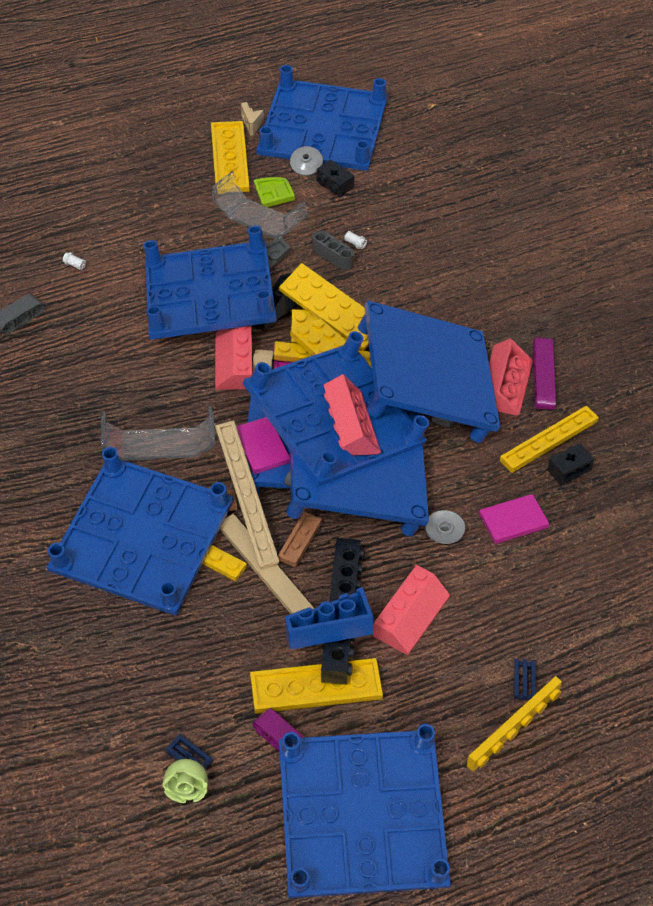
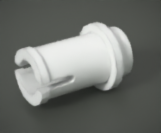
[344,231,367,249]
[63,252,86,270]

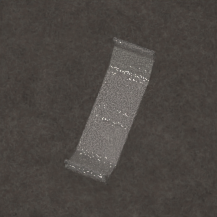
[212,171,308,239]
[101,407,215,461]

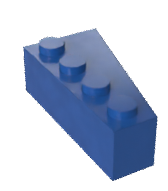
[285,587,373,650]

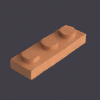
[278,512,322,568]

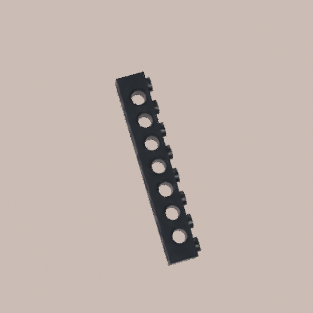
[321,538,364,685]

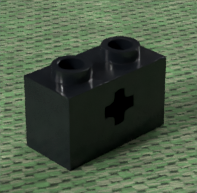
[316,159,354,197]
[547,443,594,486]

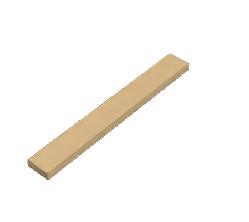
[215,420,279,569]
[220,514,314,614]

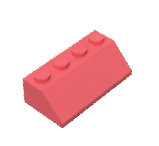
[215,325,252,390]
[489,338,533,415]
[323,374,381,455]
[373,565,450,655]

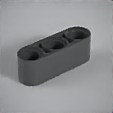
[312,230,354,270]
[0,294,44,335]

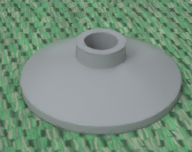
[290,146,323,176]
[425,510,465,544]

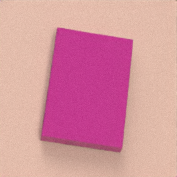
[236,417,291,474]
[479,494,549,544]

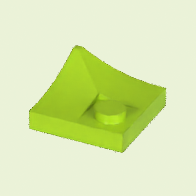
[253,177,295,208]

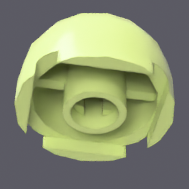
[163,759,208,803]

